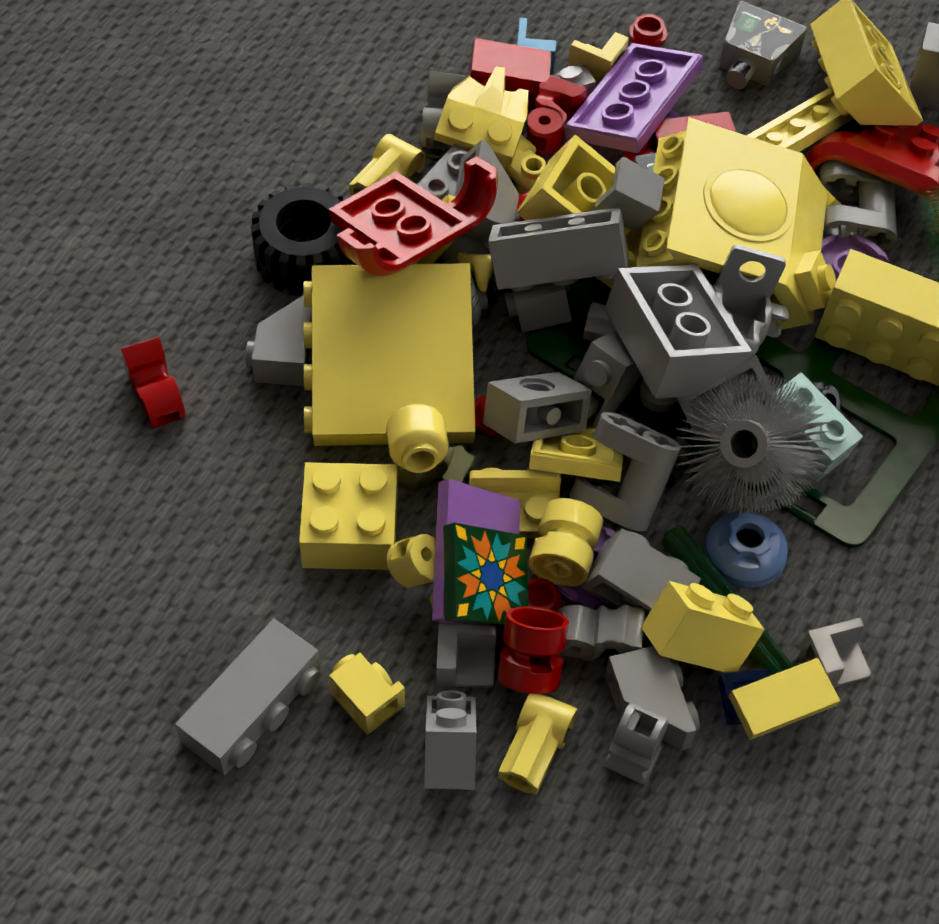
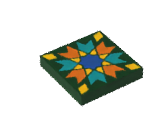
[443,522,529,629]

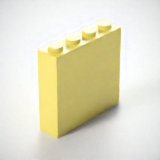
[303,263,475,446]

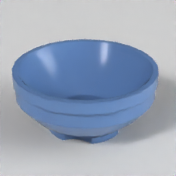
[704,511,788,588]

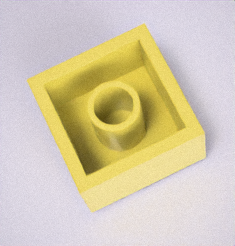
[299,462,398,570]

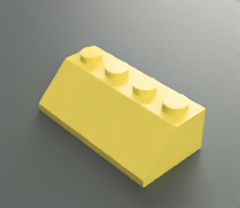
[810,0,923,126]

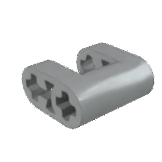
[819,160,897,250]
[569,412,681,531]

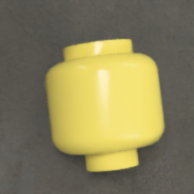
[386,404,449,473]

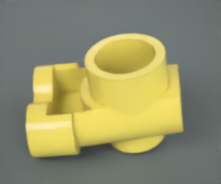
[499,135,546,195]

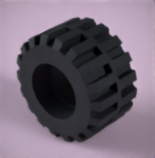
[251,183,356,296]

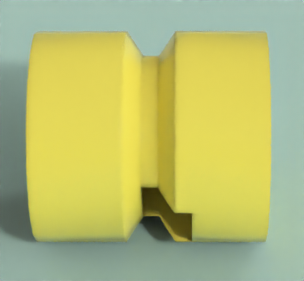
[529,498,603,587]

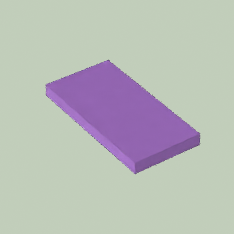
[564,43,703,153]

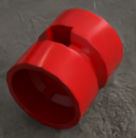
[497,606,569,694]

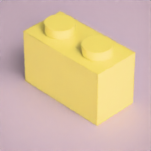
[641,581,765,675]

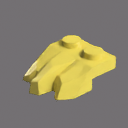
[434,67,529,165]

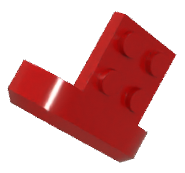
[805,124,939,233]
[329,156,498,277]

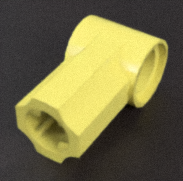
[349,134,426,196]
[498,693,578,794]

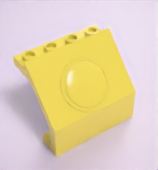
[636,117,827,330]

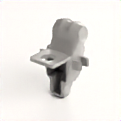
[704,245,789,359]

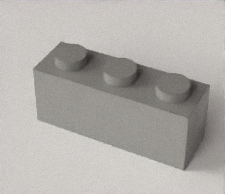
[488,207,629,291]
[175,618,321,776]

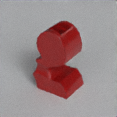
[526,75,587,155]
[121,336,186,429]

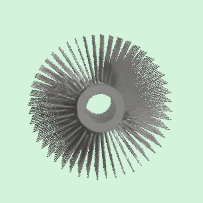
[675,373,831,515]

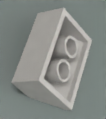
[605,264,752,399]

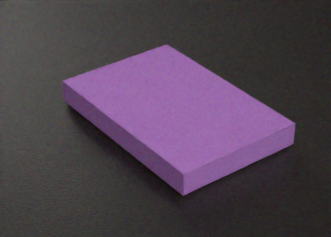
[432,479,520,637]

